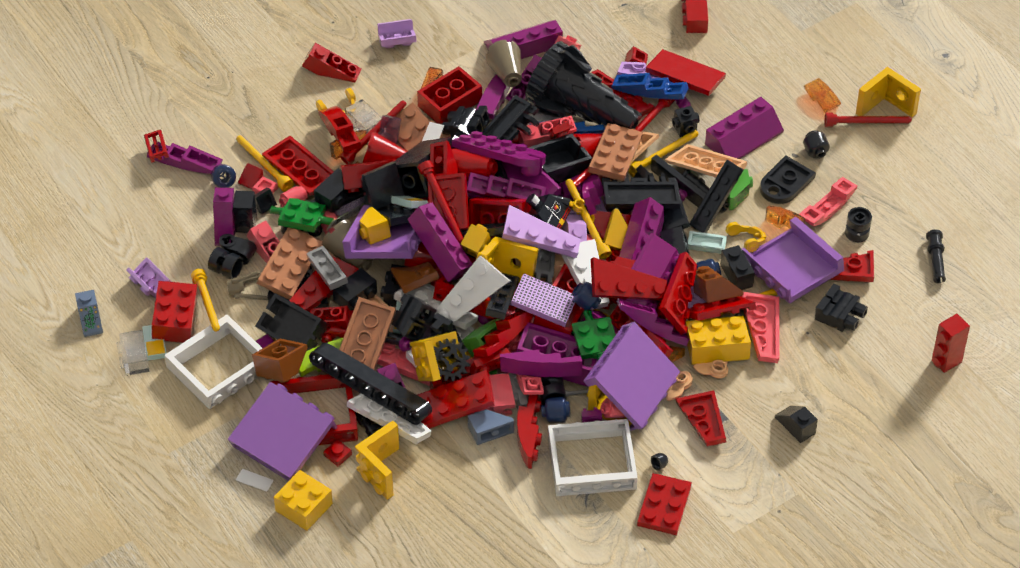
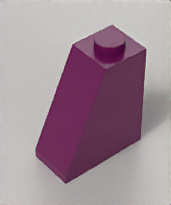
[213,187,236,246]

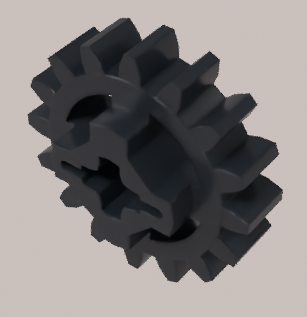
[433,339,471,382]

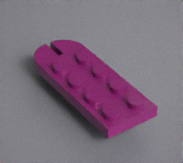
[452,131,546,177]

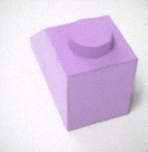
[562,214,587,242]

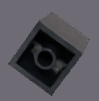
[394,137,456,198]

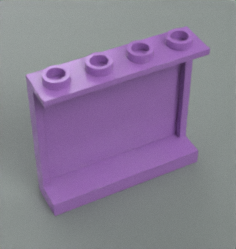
[342,205,422,259]
[742,217,844,304]
[583,322,680,431]
[228,382,338,481]

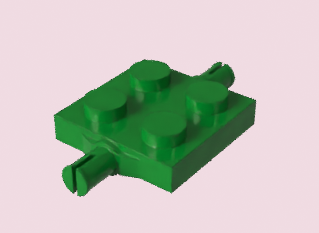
[270,198,334,232]
[571,310,615,360]

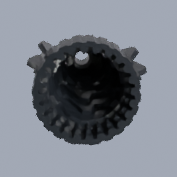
[525,41,642,129]

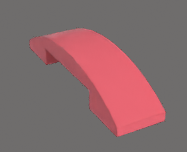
[798,177,857,226]

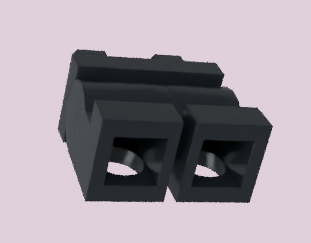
[442,106,490,139]
[815,283,868,332]
[392,294,437,341]

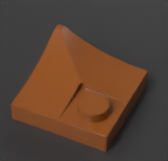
[390,262,439,294]

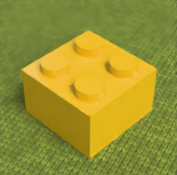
[274,470,333,531]

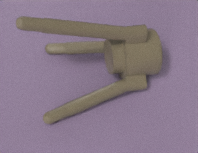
[227,271,268,300]

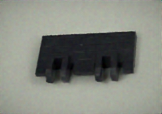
[482,95,539,160]
[602,173,681,209]

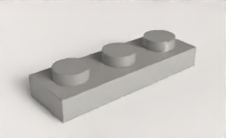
[306,246,348,290]

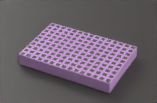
[510,274,575,327]

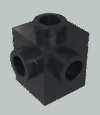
[672,106,700,137]

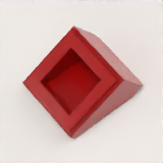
[625,46,648,64]
[238,163,264,189]

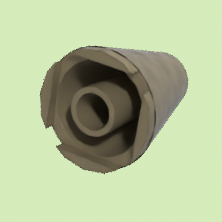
[485,40,522,87]
[322,219,373,271]

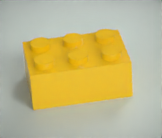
[686,316,751,365]

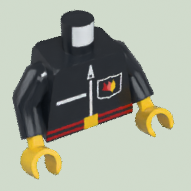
[526,194,585,229]

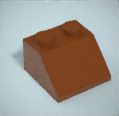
[693,266,744,303]
[252,339,308,383]

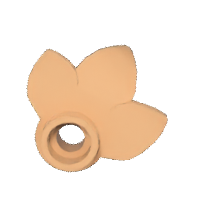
[693,360,729,378]
[666,369,693,401]

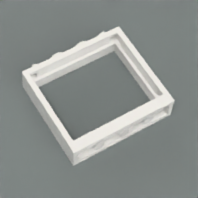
[164,315,262,409]
[548,419,638,496]

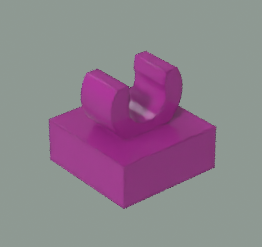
[581,407,602,423]

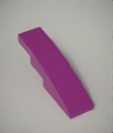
[476,74,510,119]
[147,141,223,174]
[467,172,546,199]
[582,173,603,215]
[617,298,689,346]
[500,350,582,377]

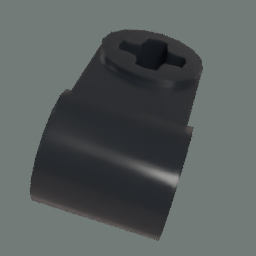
[219,234,257,265]

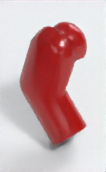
[321,326,347,343]

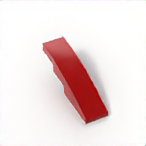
[473,309,534,357]

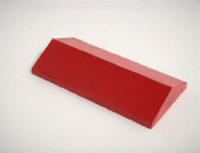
[262,136,334,196]

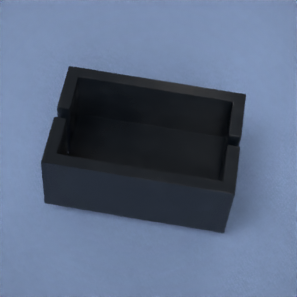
[528,134,592,184]
[255,293,329,351]

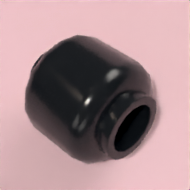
[803,130,830,158]

